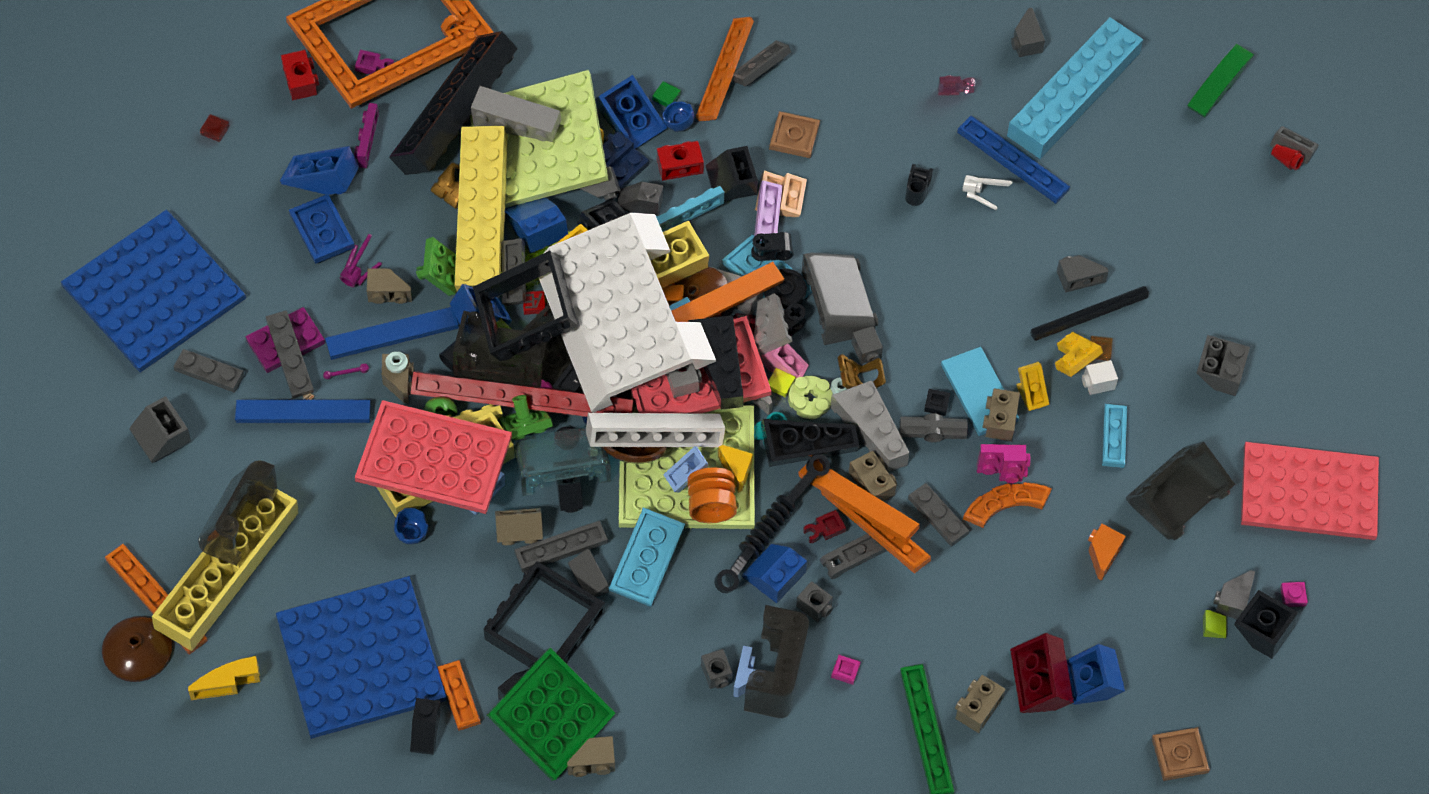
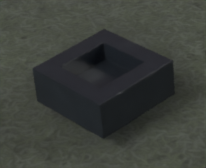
[924,389,950,416]

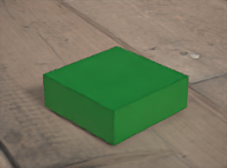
[652,81,681,107]

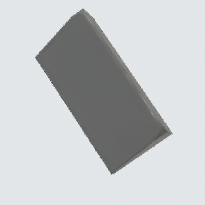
[1270,126,1319,164]
[568,549,609,597]

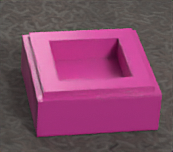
[831,655,861,685]

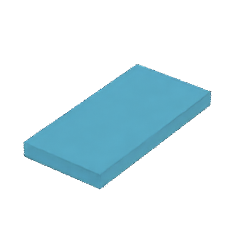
[722,234,812,310]
[941,347,1019,436]
[609,507,685,607]

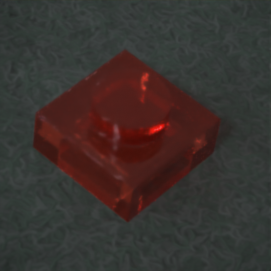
[200,114,230,142]

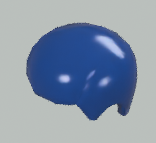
[662,101,694,132]
[394,507,428,545]

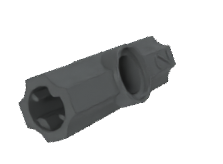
[899,414,967,443]

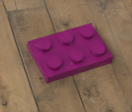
[245,307,325,373]

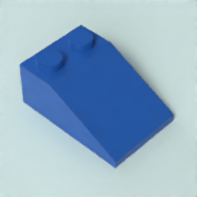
[595,75,667,149]
[280,146,359,195]
[505,197,568,254]

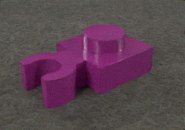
[355,49,394,74]

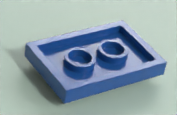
[289,195,355,264]

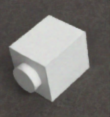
[1082,360,1118,395]

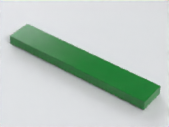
[900,664,954,794]

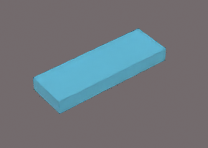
[1102,404,1127,468]

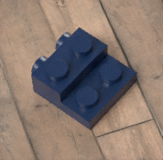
[603,131,649,190]

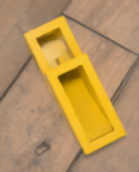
[188,656,260,700]

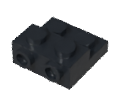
[577,199,628,230]

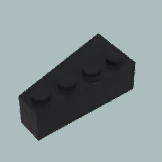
[688,315,743,410]
[760,419,859,467]

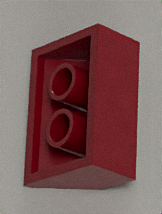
[1010,633,1074,713]

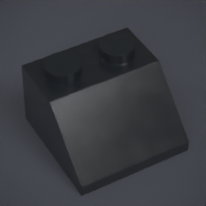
[1234,590,1298,659]

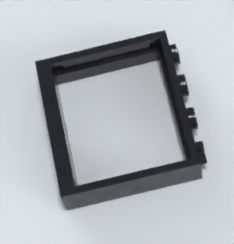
[473,251,578,362]
[483,561,605,668]

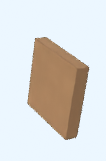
[769,111,820,158]
[1152,727,1210,781]

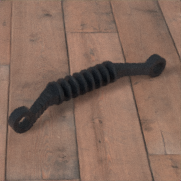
[714,454,830,594]

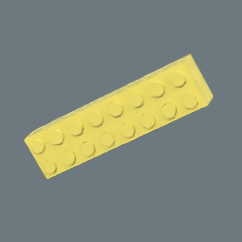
[455,126,508,291]
[152,479,298,651]

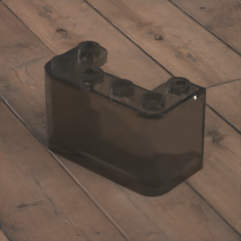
[744,605,809,718]

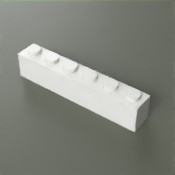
[586,413,725,447]

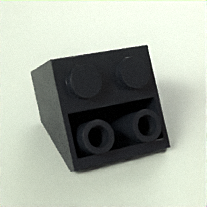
[705,146,758,201]

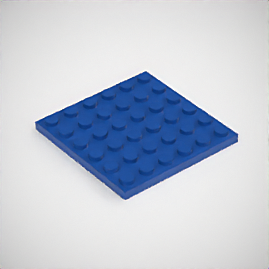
[61,209,246,373]
[276,576,447,739]

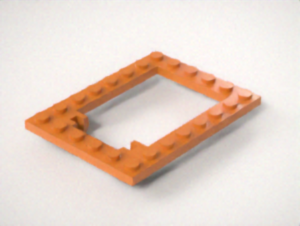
[286,0,494,109]

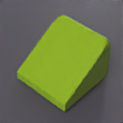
[1203,610,1226,638]

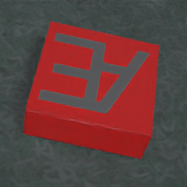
[523,291,545,315]

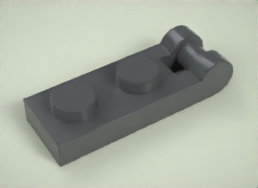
[820,533,886,579]

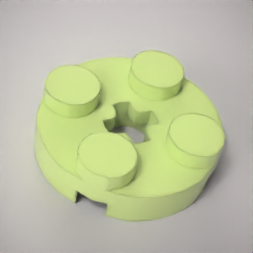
[788,376,833,419]

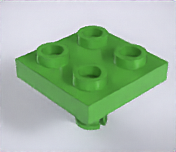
[416,237,456,296]
[498,395,553,440]

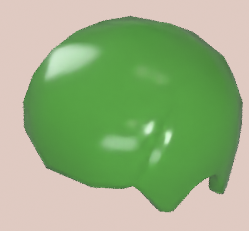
[423,397,457,417]

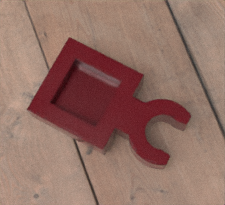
[803,510,846,543]

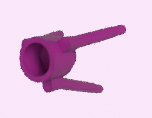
[340,234,382,287]

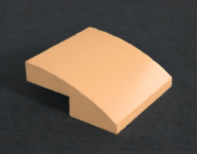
[755,171,807,217]

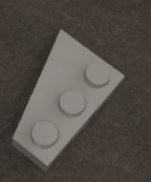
[754,293,792,356]

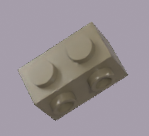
[982,388,1020,442]
[849,451,897,501]
[495,508,543,545]
[955,675,1006,733]

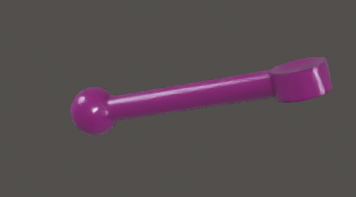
[323,363,369,380]

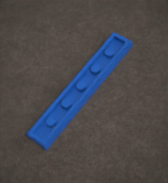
[957,116,1070,204]
[325,307,459,360]
[235,400,371,423]

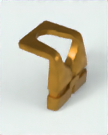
[430,162,460,209]
[837,354,886,389]

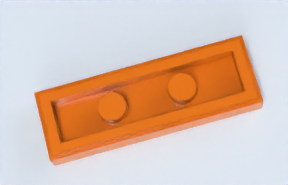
[437,660,481,731]

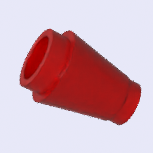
[1271,144,1304,170]

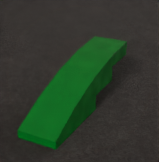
[1187,44,1254,118]

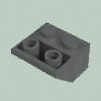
[1197,335,1250,396]
[129,396,191,463]

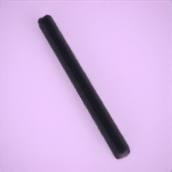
[1030,286,1149,341]

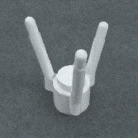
[963,175,1012,210]

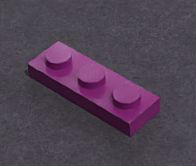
[354,103,379,168]

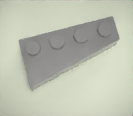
[471,86,561,142]
[830,380,909,472]

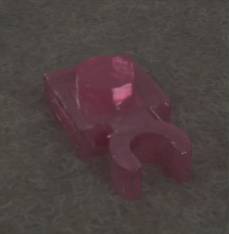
[938,75,975,96]

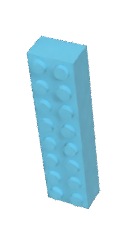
[1007,17,1143,159]

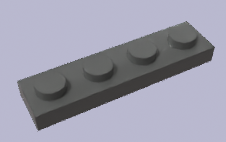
[265,310,314,399]
[514,520,608,573]

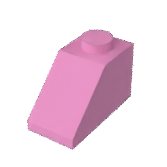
[760,344,809,380]

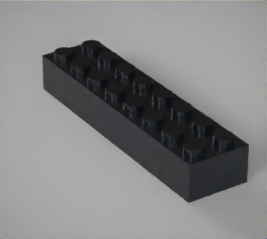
[389,31,518,175]

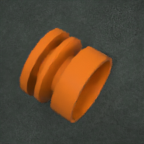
[687,467,737,523]

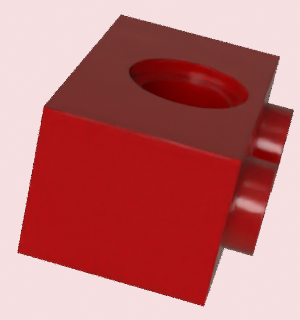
[281,50,319,101]
[656,141,704,181]

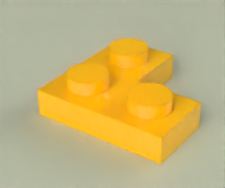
[1055,332,1103,377]

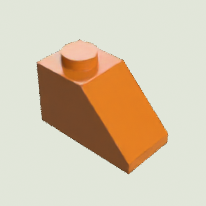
[1088,524,1126,581]

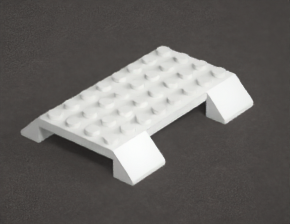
[538,213,716,413]

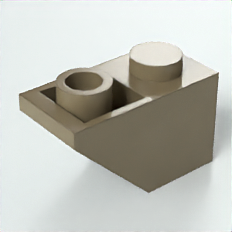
[367,269,412,304]
[382,354,414,404]
[567,736,615,777]

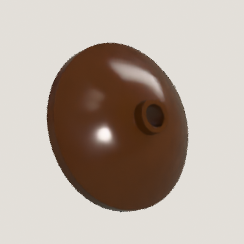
[672,267,728,318]
[602,447,667,464]
[102,616,172,682]

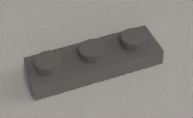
[732,40,791,86]
[501,238,526,306]
[174,349,244,393]
[908,483,969,547]

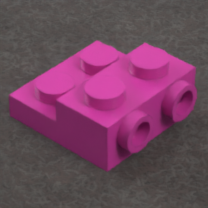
[976,444,1030,483]

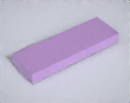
[754,180,782,241]

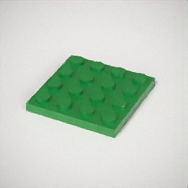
[487,648,616,781]

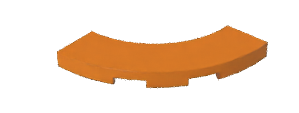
[963,482,1052,528]

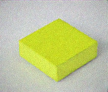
[768,368,796,398]

